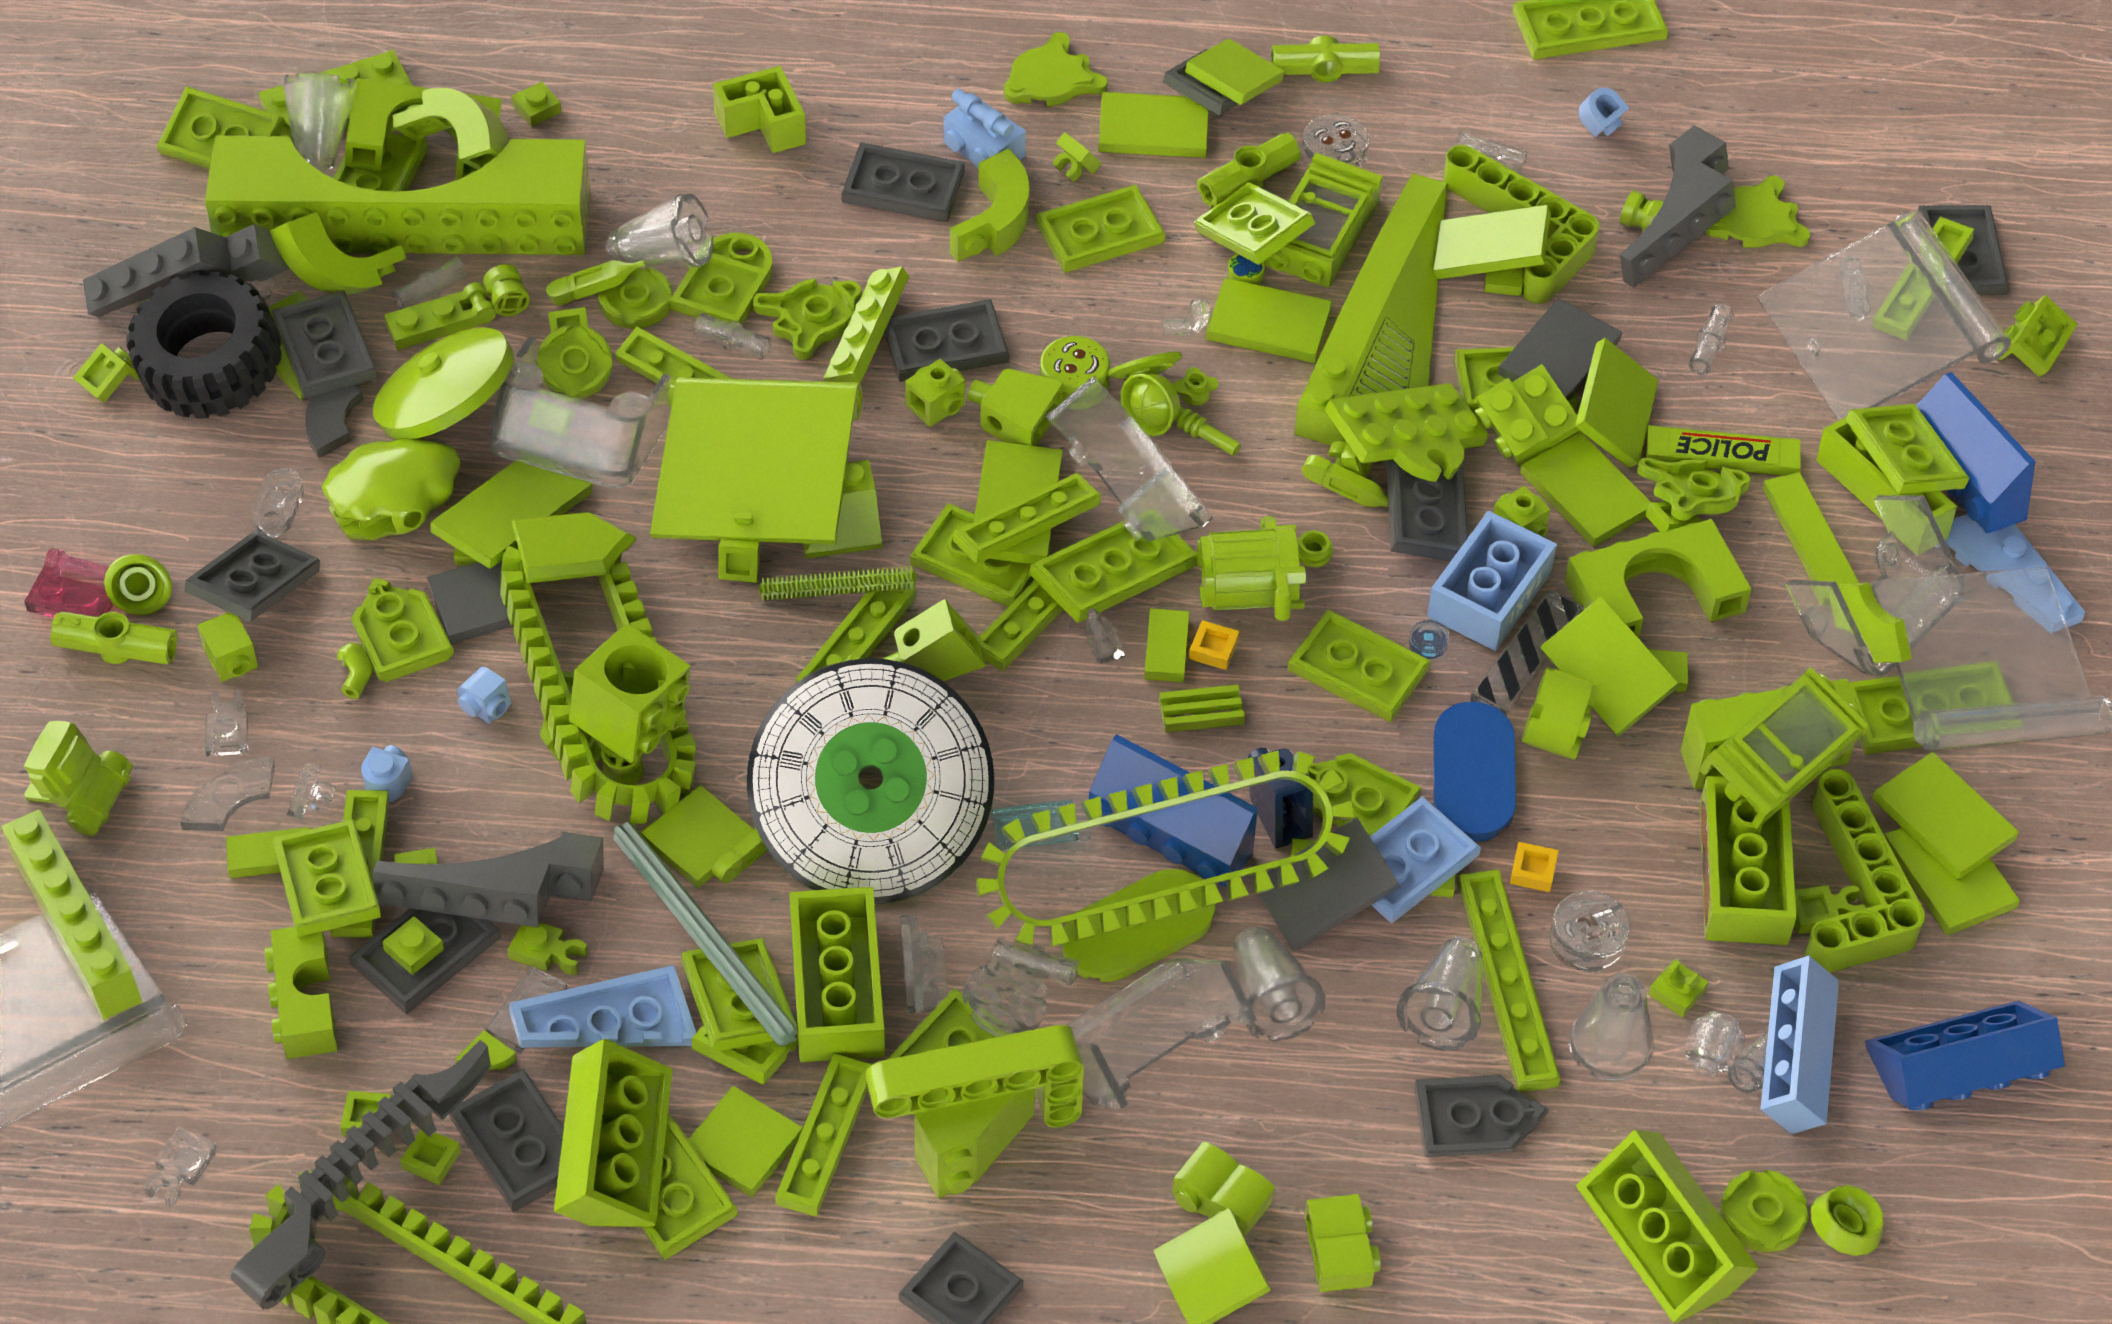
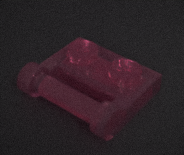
[24,548,114,618]

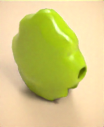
[321,438,460,541]

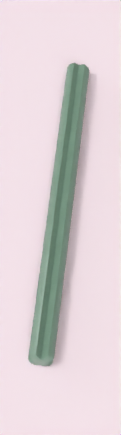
[613,822,798,1047]

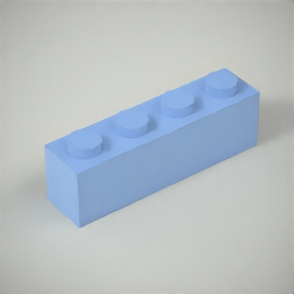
[1761,956,1839,1134]

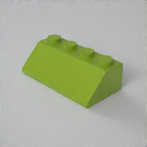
[554,1038,673,1227]
[1576,1129,1759,1323]

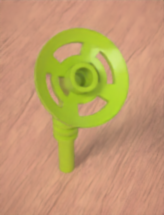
[1108,351,1241,457]

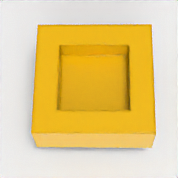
[1189,620,1240,670]
[1509,842,1559,892]

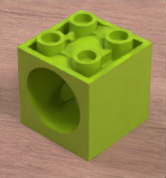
[569,623,691,764]

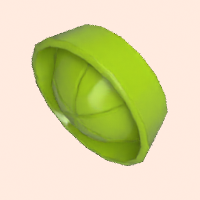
[1121,373,1180,437]
[1811,1185,1884,1256]

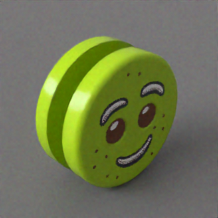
[1040,336,1110,407]

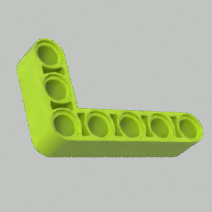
[1443,145,1600,304]
[1804,768,1925,973]
[865,1025,1084,1128]

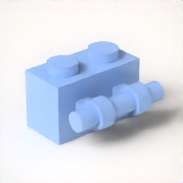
[944,88,1026,169]

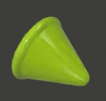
[104,554,172,615]

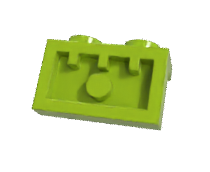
[1994,295,2078,377]

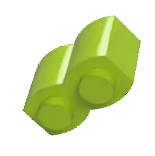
[1171,1141,1275,1237]
[1304,1194,1381,1292]

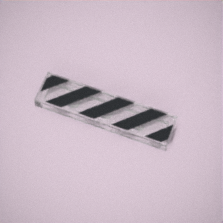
[1470,589,1584,716]

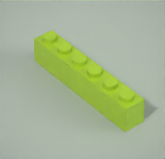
[1,809,143,1020]

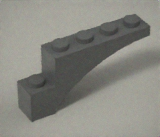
[1620,125,1736,287]
[83,224,290,317]
[373,832,604,928]

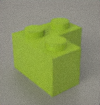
[712,65,806,153]

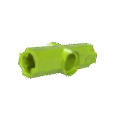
[1271,35,1380,83]
[1197,132,1301,207]
[50,611,178,665]

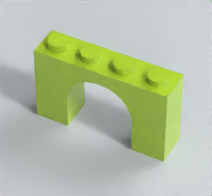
[345,78,502,181]
[1564,519,1751,638]

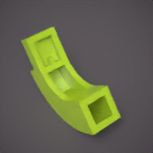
[393,88,509,170]
[950,148,1029,262]
[269,212,407,295]

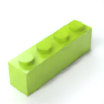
[1816,416,1957,554]

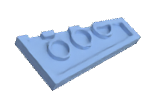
[1939,514,2086,635]
[509,965,696,1048]

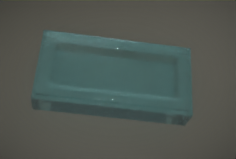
[991,799,1079,850]

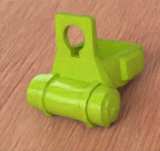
[24,721,134,837]

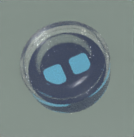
[1409,620,1449,660]

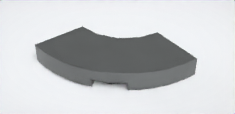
[305,385,364,458]

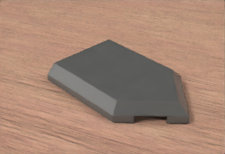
[1415,1075,1549,1157]

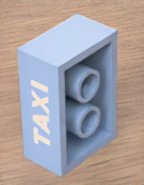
[1427,511,1557,651]

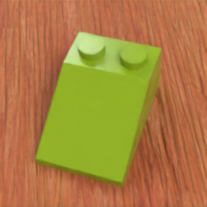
[914,1089,1035,1199]

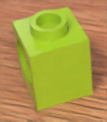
[197,612,258,682]

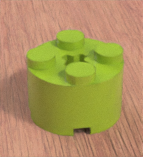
[1522,667,1601,760]

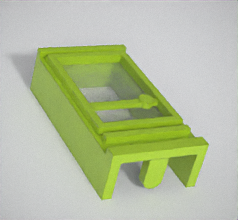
[1264,153,1383,288]
[1699,667,1869,829]

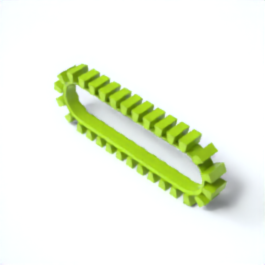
[500,545,696,824]
[976,750,1353,948]
[249,1169,586,1324]

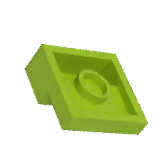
[1474,364,1580,467]

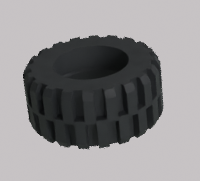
[126,271,282,419]

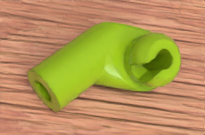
[337,642,373,699]

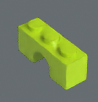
[264,926,338,1059]

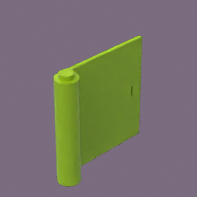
[650,377,862,544]

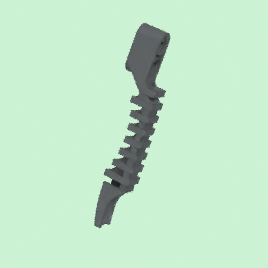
[231,1040,491,1309]

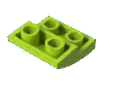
[1153,1207,1271,1324]

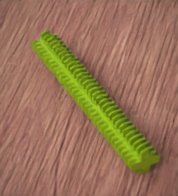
[759,565,917,601]

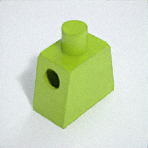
[967,368,1063,446]
[883,599,986,682]

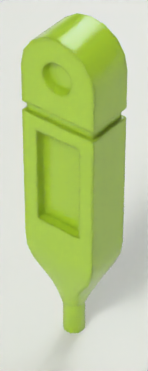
[546,260,646,306]
[1301,455,1388,507]
[712,828,768,884]

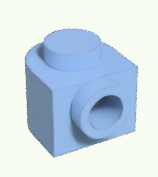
[1579,88,1629,138]
[457,667,512,724]
[361,745,413,803]

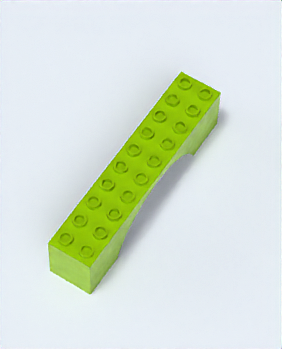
[205,135,590,255]

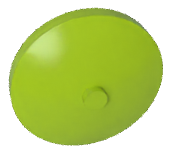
[373,327,514,439]

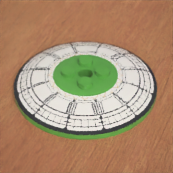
[747,658,995,905]

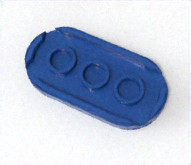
[1433,702,1516,842]

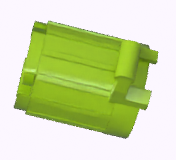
[1197,516,1306,621]

